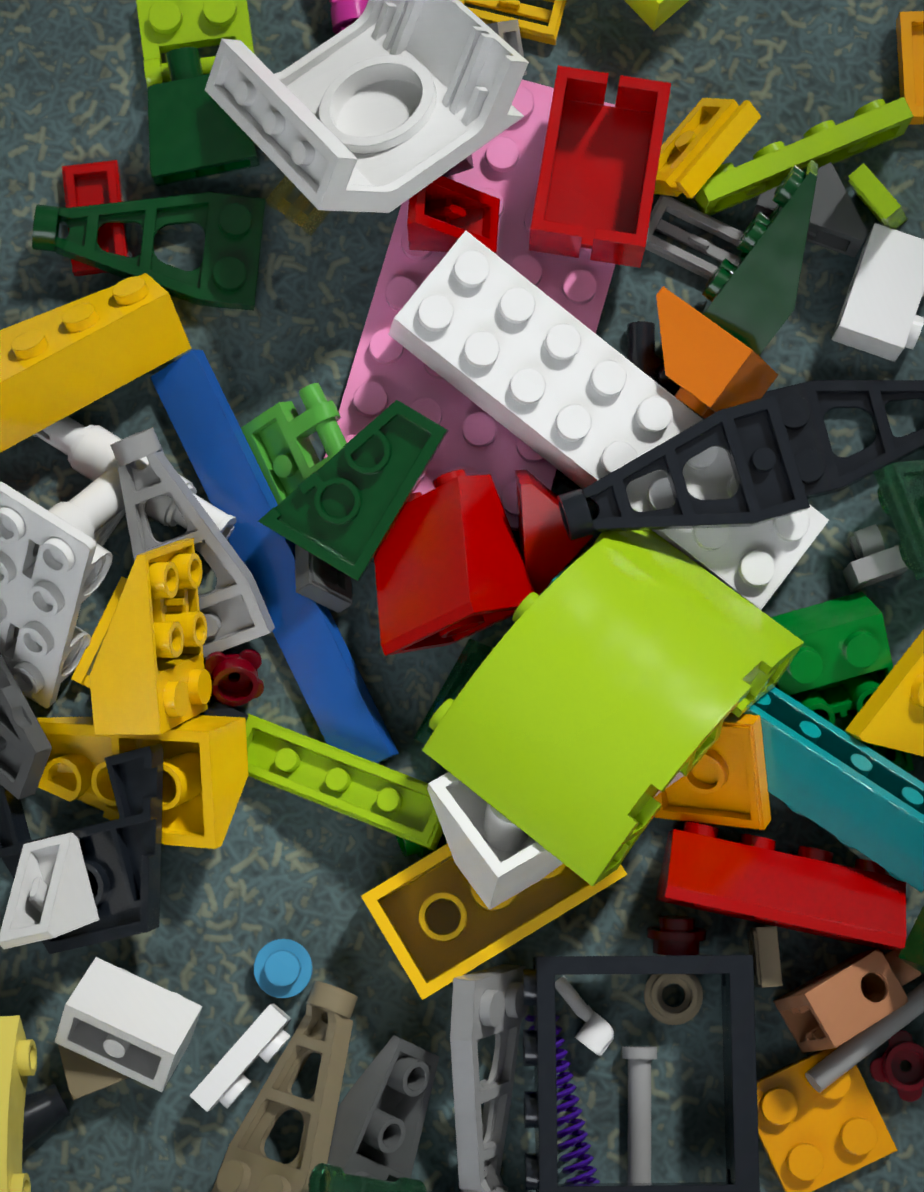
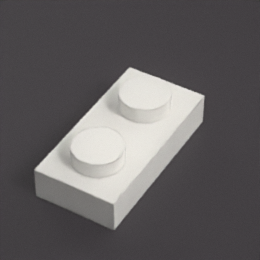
[190,1003,292,1112]

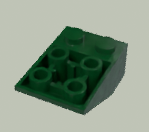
[702,160,818,355]

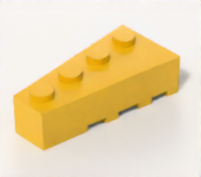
[0,273,191,453]

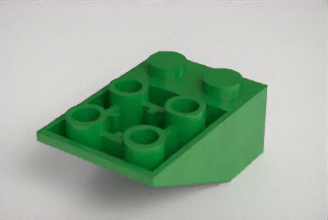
[771,591,914,772]

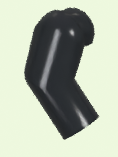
[627,321,680,395]

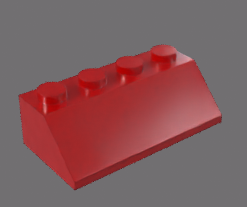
[655,822,906,950]

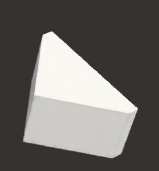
[0,832,99,949]

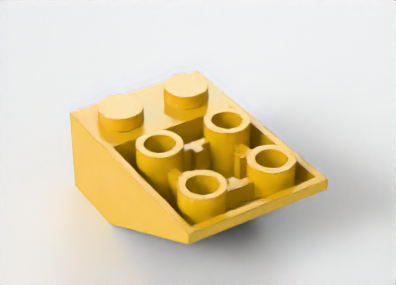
[89,538,212,735]

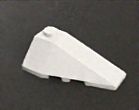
[427,772,684,910]

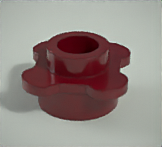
[204,649,264,706]
[870,1030,924,1102]

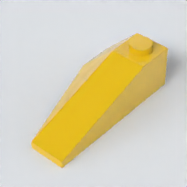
[37,715,249,849]

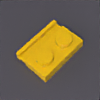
[654,98,762,199]

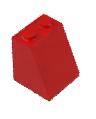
[374,469,535,656]

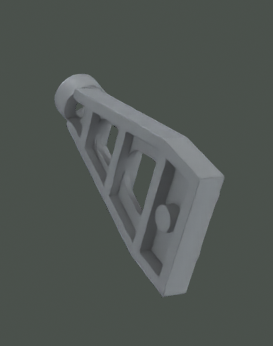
[110,427,275,658]
[450,964,529,1192]

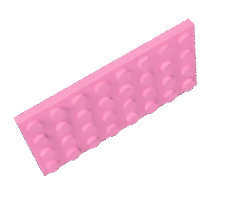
[324,79,616,532]

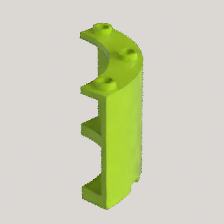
[422,530,804,886]

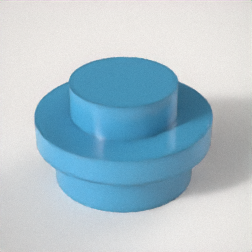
[254,939,313,998]

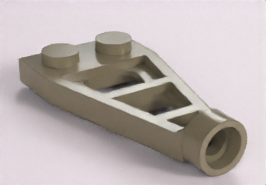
[212,981,358,1192]

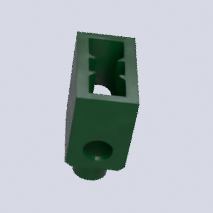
[147,47,260,186]

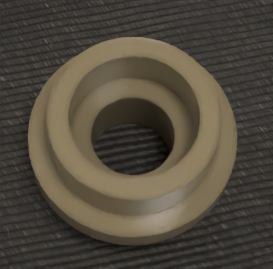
[644,974,703,1025]

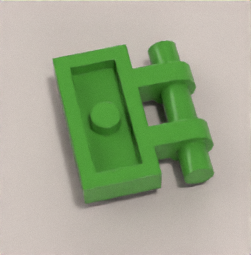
[241,383,347,504]

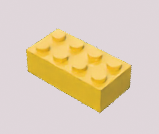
[361,843,627,1000]

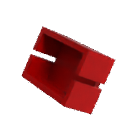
[529,65,671,268]

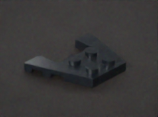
[0,743,164,954]

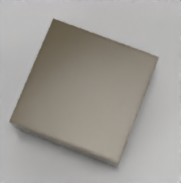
[747,926,783,988]

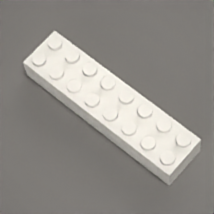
[388,230,829,610]

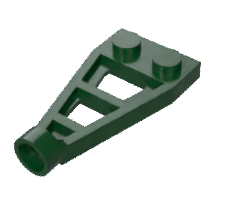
[32,192,265,311]

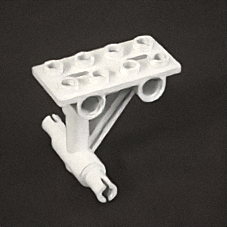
[0,416,236,708]

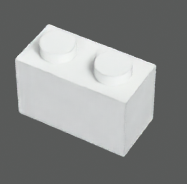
[831,223,924,362]
[55,957,203,1092]

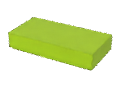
[848,163,908,230]

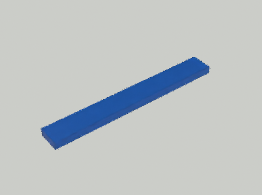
[150,349,399,764]

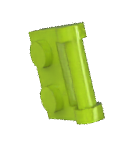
[136,0,255,88]

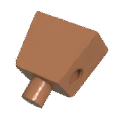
[773,948,921,1053]

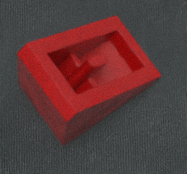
[407,176,500,253]
[515,470,593,595]

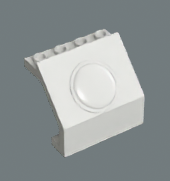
[205,0,529,213]

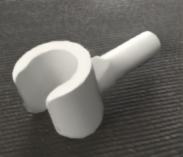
[555,976,614,1056]

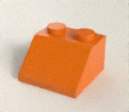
[656,286,778,419]

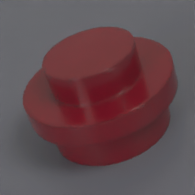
[647,915,706,956]

